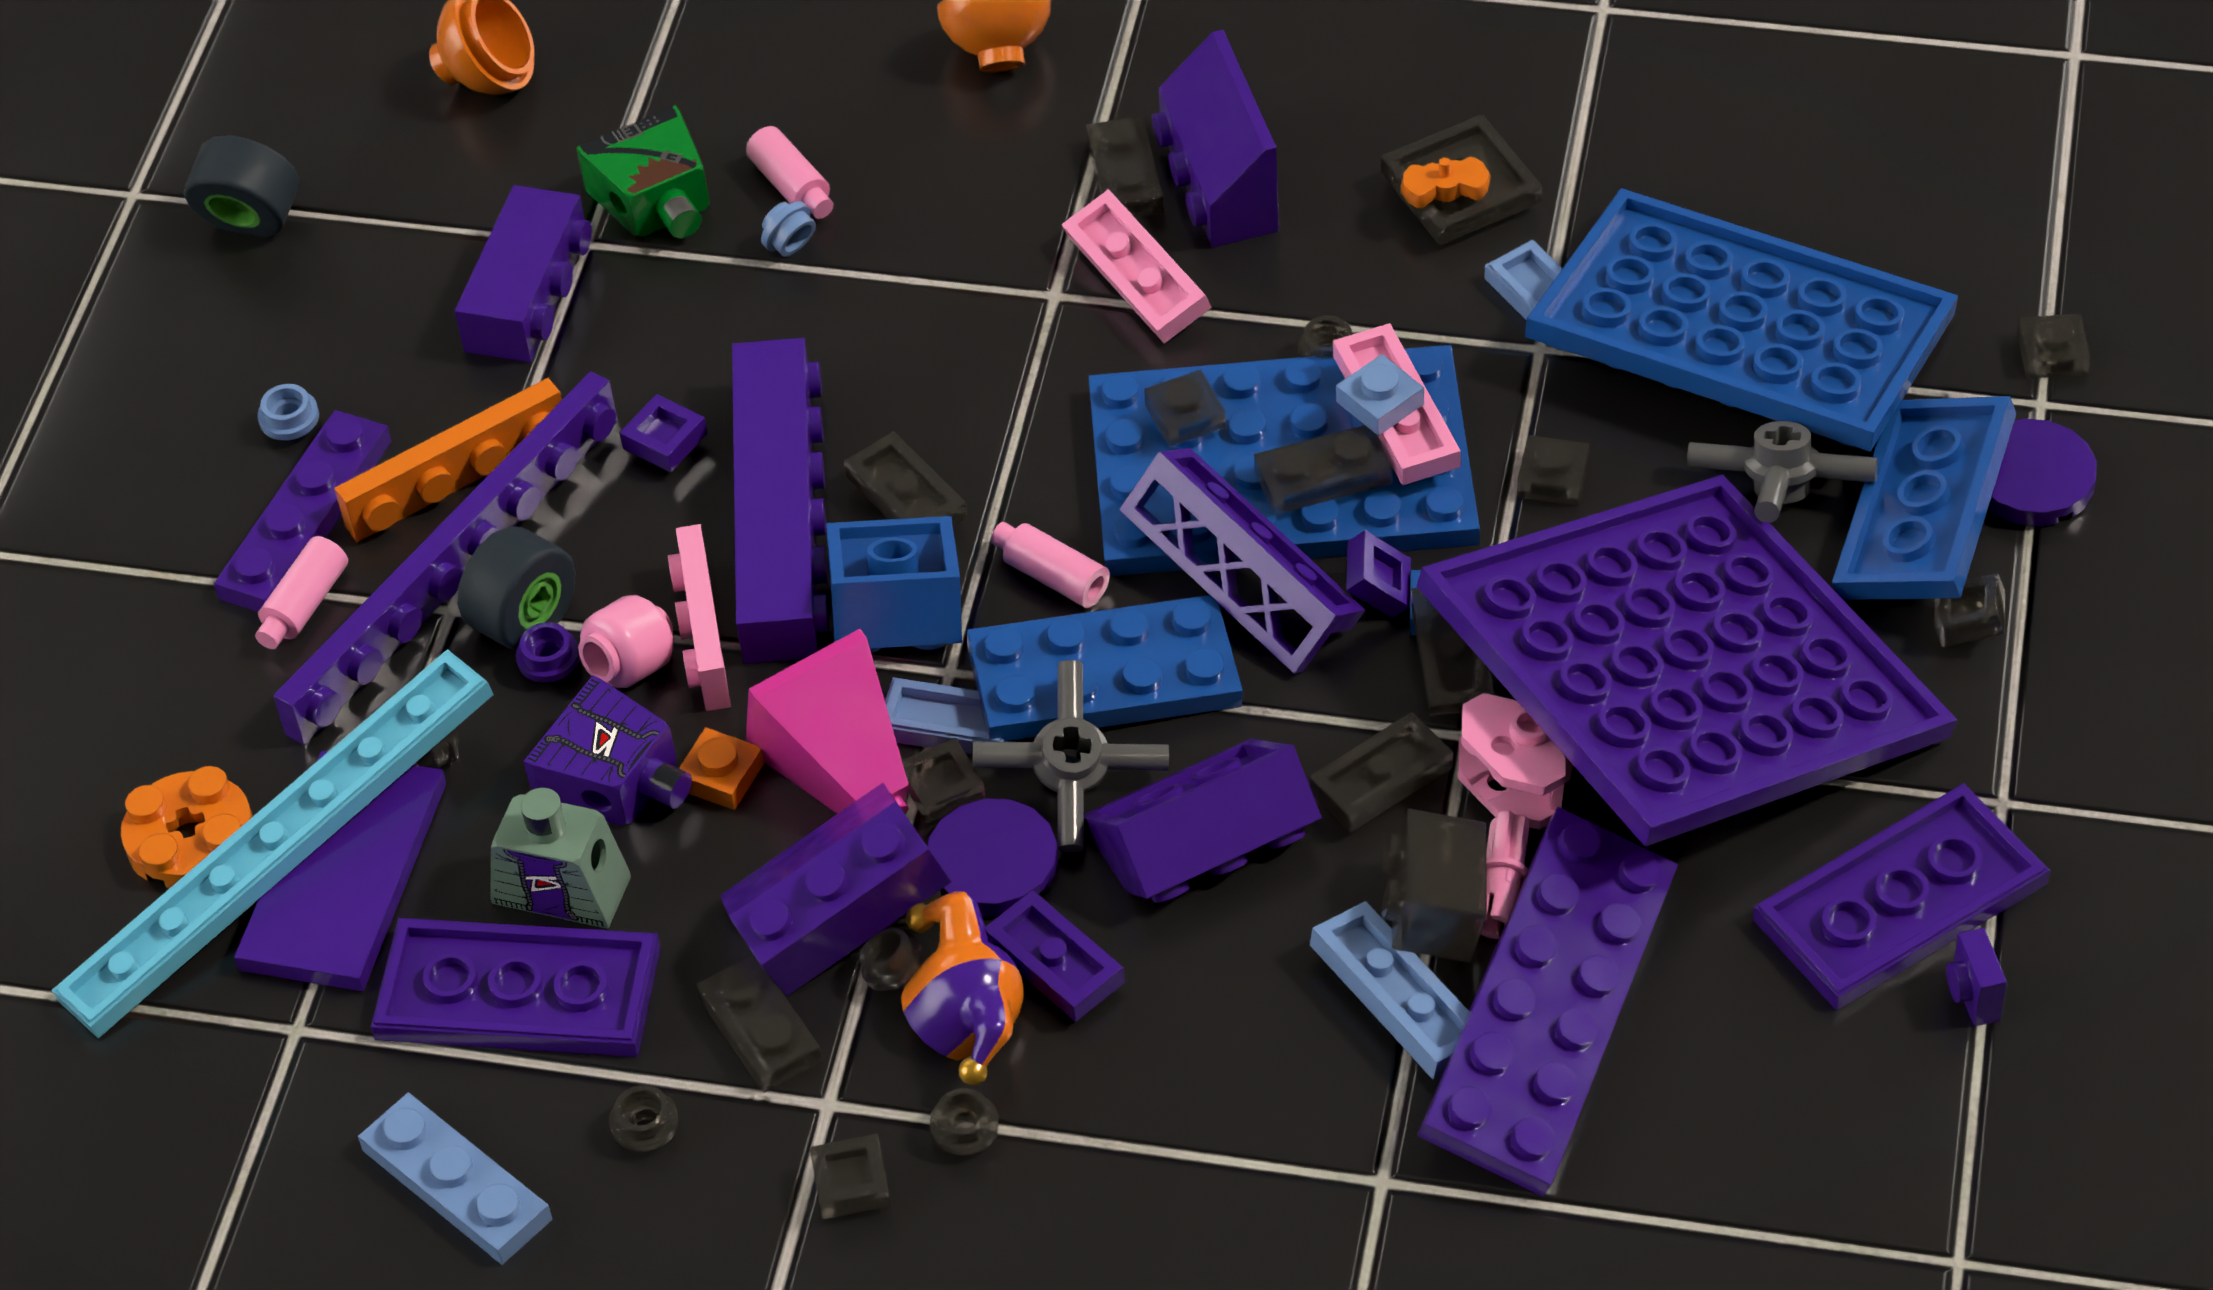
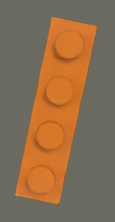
[334,378,562,543]

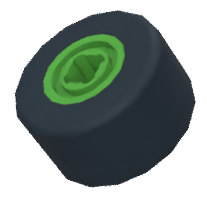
[184,135,300,237]
[457,527,576,650]

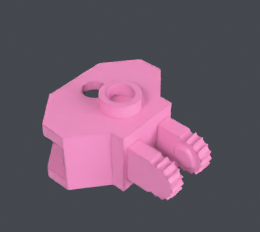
[1458,693,1574,830]

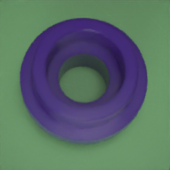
[516,622,580,683]

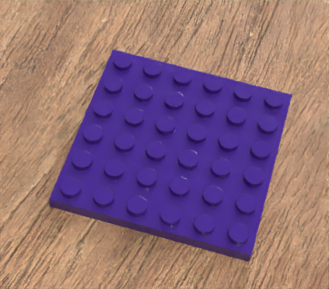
[1416,475,1958,846]

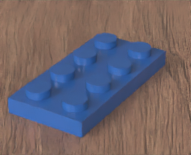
[1832,396,2017,600]
[967,595,1243,742]

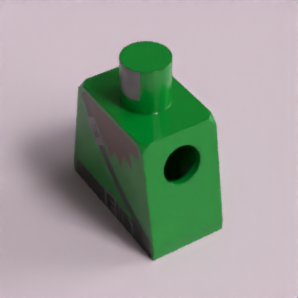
[576,105,710,238]

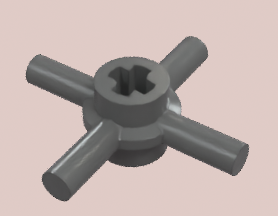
[1687,421,1878,523]
[972,660,1169,853]

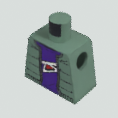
[490,788,631,929]

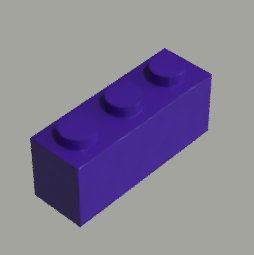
[455,185,592,362]

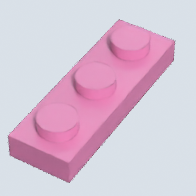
[1062,189,1212,344]
[1333,323,1461,485]
[668,524,731,711]

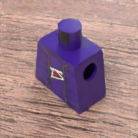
[524,676,692,826]

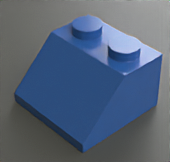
[826,516,962,653]

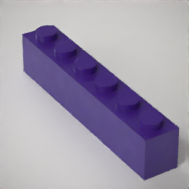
[732,338,830,664]

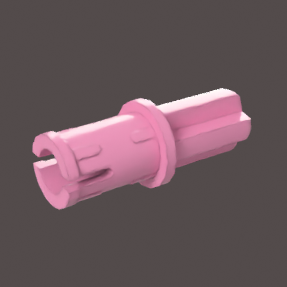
[1473,810,1530,939]

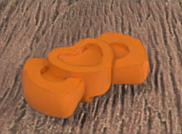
[1400,157,1491,208]

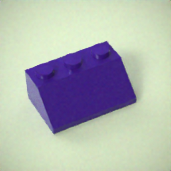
[1152,30,1279,248]
[1084,738,1322,903]
[720,783,952,996]

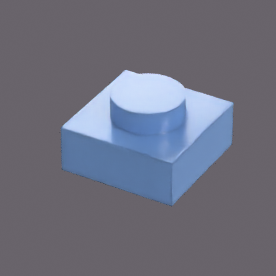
[1336,354,1424,436]

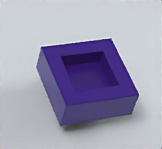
[620,394,708,473]
[1346,530,1411,618]
[1946,928,2007,1027]

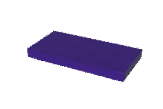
[234,751,447,992]
[1752,783,2050,1011]
[371,918,661,1057]

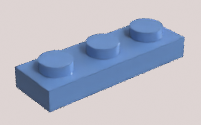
[1310,901,1469,1080]
[358,1092,552,1265]

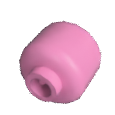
[578,595,674,688]

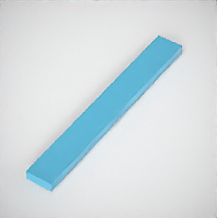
[51,649,494,1039]

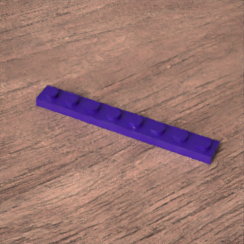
[273,371,618,745]

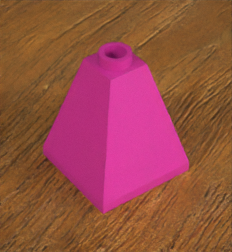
[746,629,909,815]

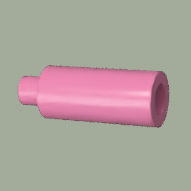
[746,126,833,219]
[991,522,1110,608]
[255,536,348,649]

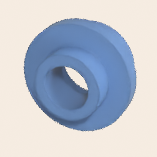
[761,201,816,256]
[257,384,319,440]

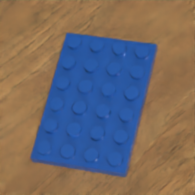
[1525,188,1958,452]
[1088,345,1480,576]

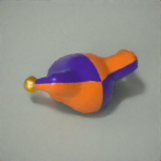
[901,891,1024,1086]

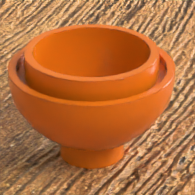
[429,0,534,95]
[937,0,1051,72]

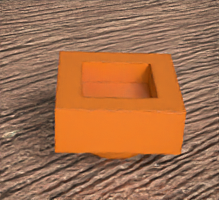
[679,727,765,810]

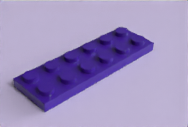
[1417,807,1678,1197]

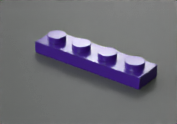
[214,410,392,612]

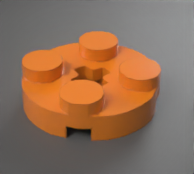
[121,766,253,888]

